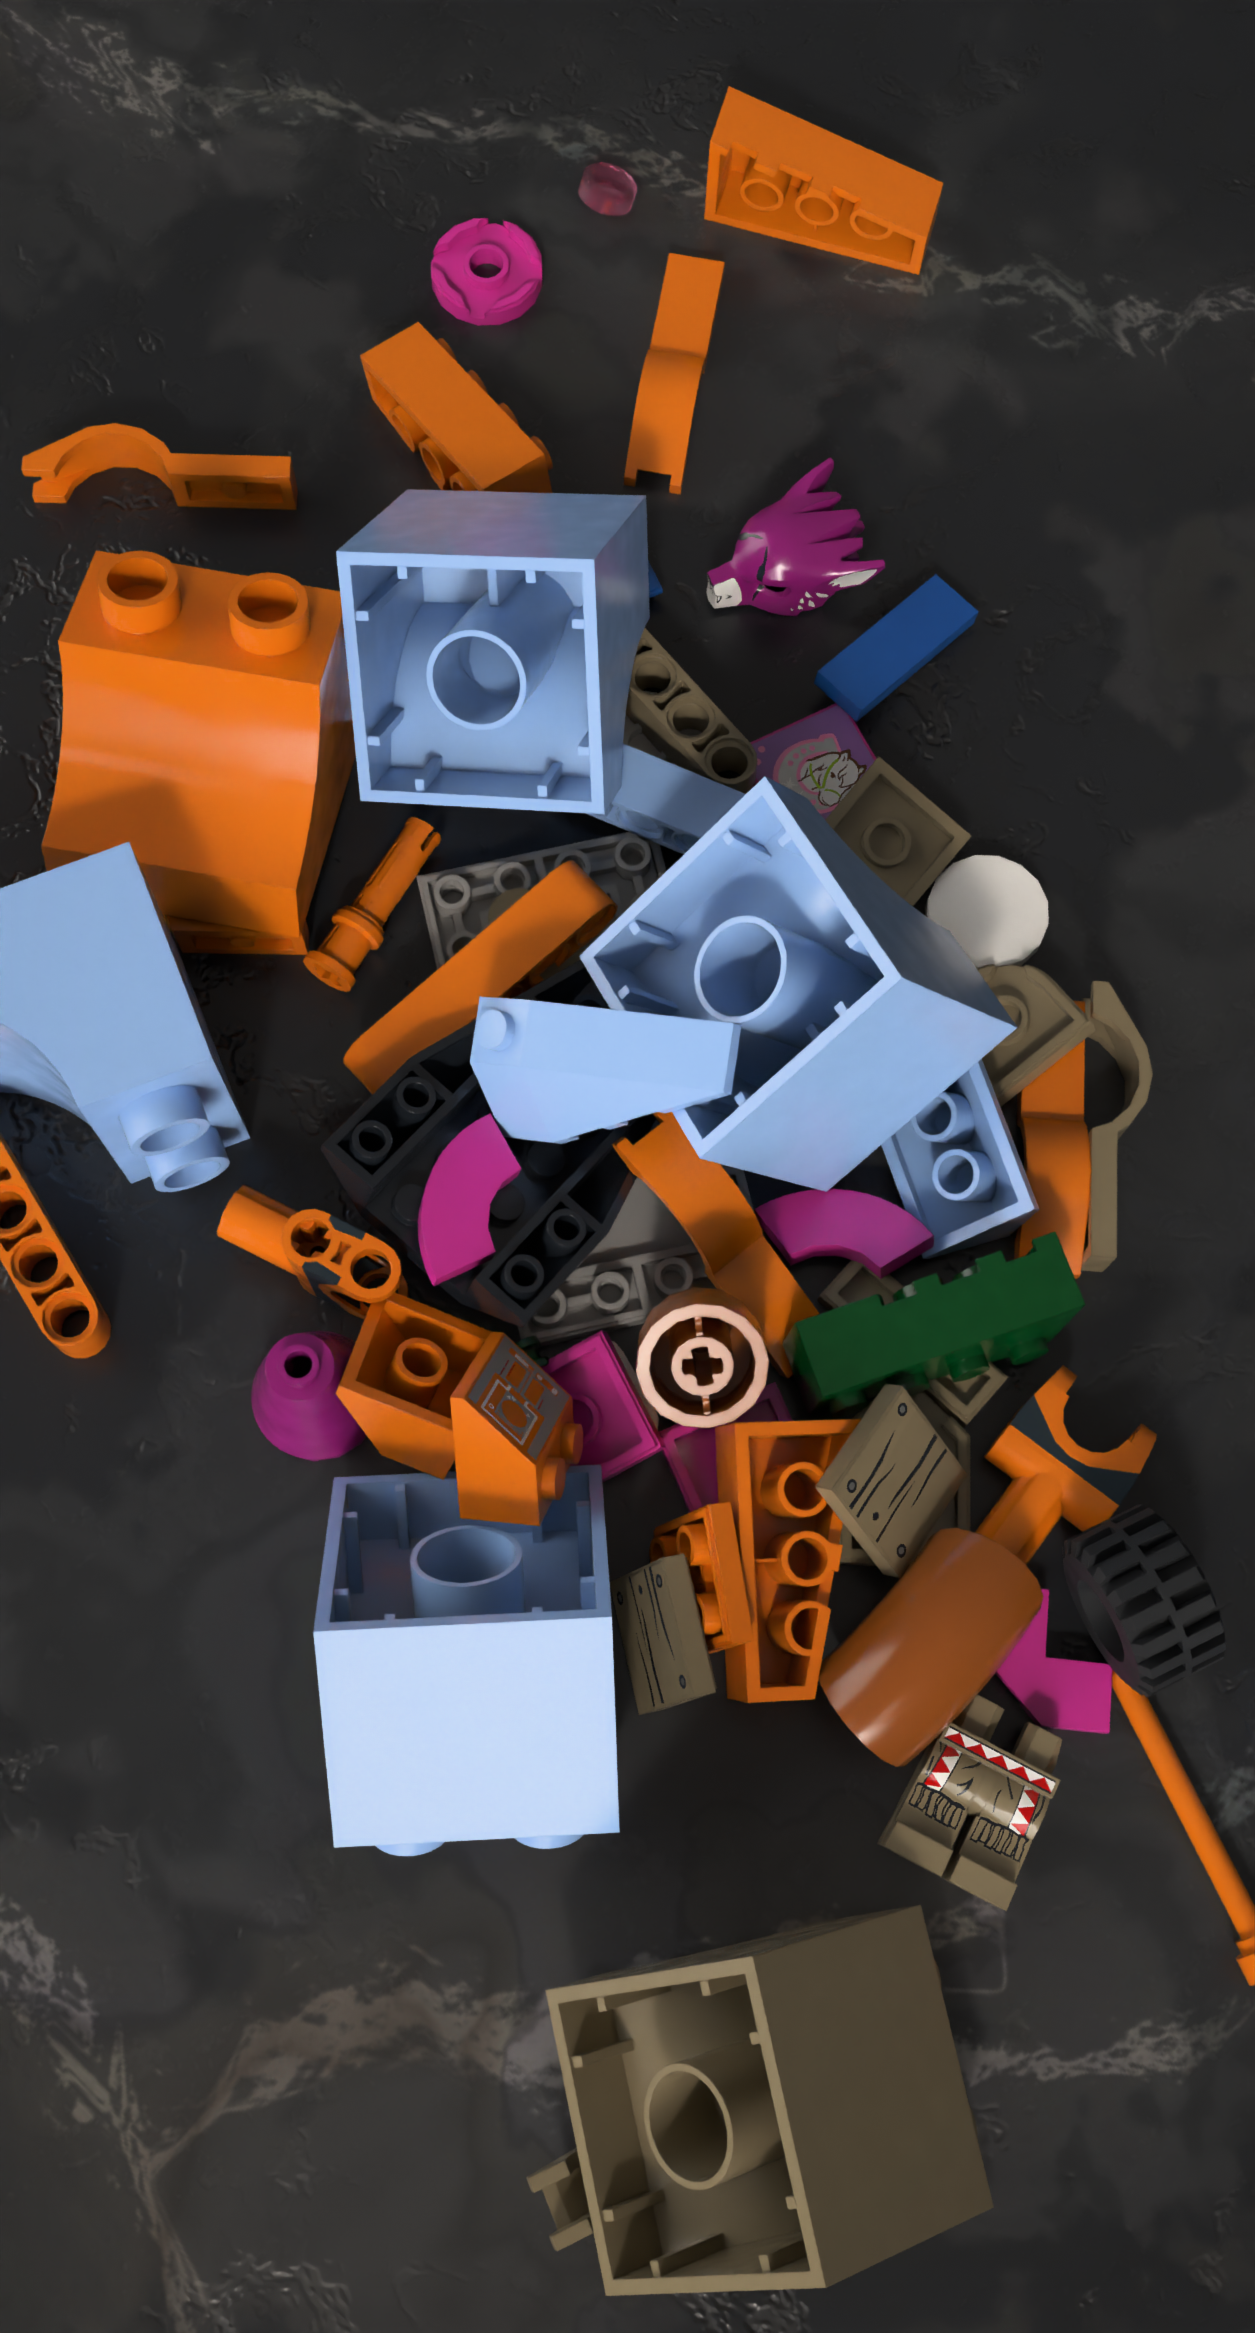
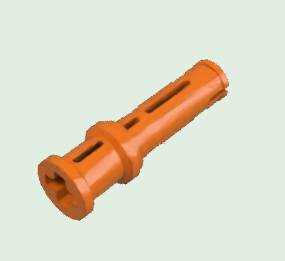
[303,817,441,992]

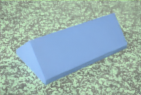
[881,1059,1040,1259]

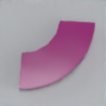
[418,1113,521,1286]
[754,1189,934,1279]

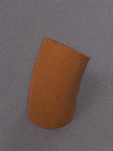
[636,1287,769,1429]
[819,1528,1044,1767]

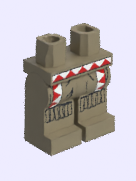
[877,1694,1062,1911]

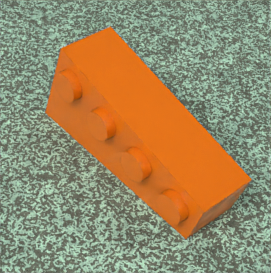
[704,86,943,275]
[360,322,553,493]
[715,1419,861,1703]

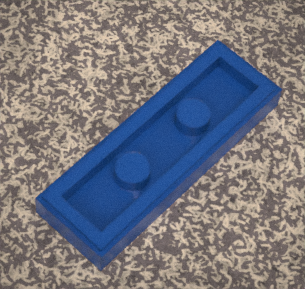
[814,574,979,722]

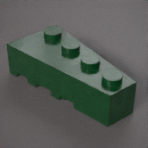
[782,1232,1086,1418]

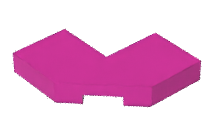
[995,1589,1112,1734]

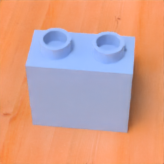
[336,489,650,814]
[579,776,1018,1192]
[0,842,250,1192]
[313,1465,620,1856]

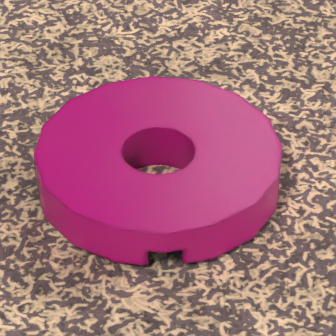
[431,218,543,326]

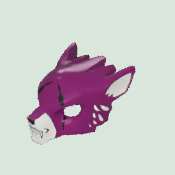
[706,458,885,616]

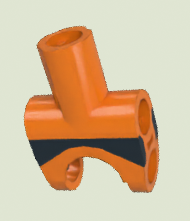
[217,1185,409,1320]
[975,1365,1157,1565]

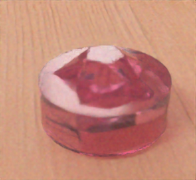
[578,162,637,216]

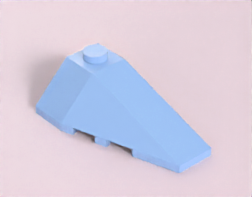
[470,996,742,1144]

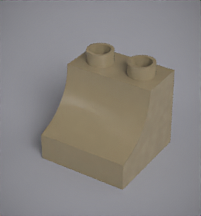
[545,1905,994,2296]

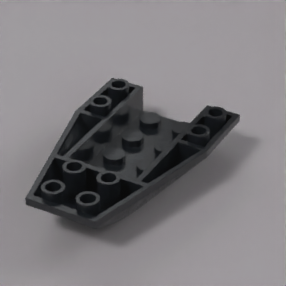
[321,960,660,1328]

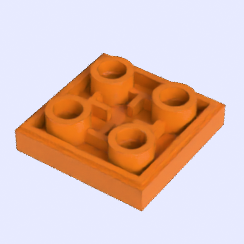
[649,1502,754,1654]

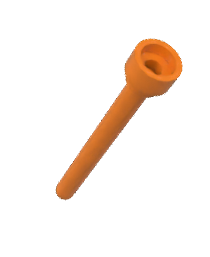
[1112,1669,1255,1986]

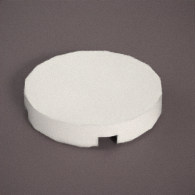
[925,855,1049,969]

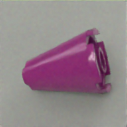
[251,1331,367,1461]

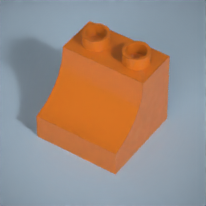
[41,550,356,938]

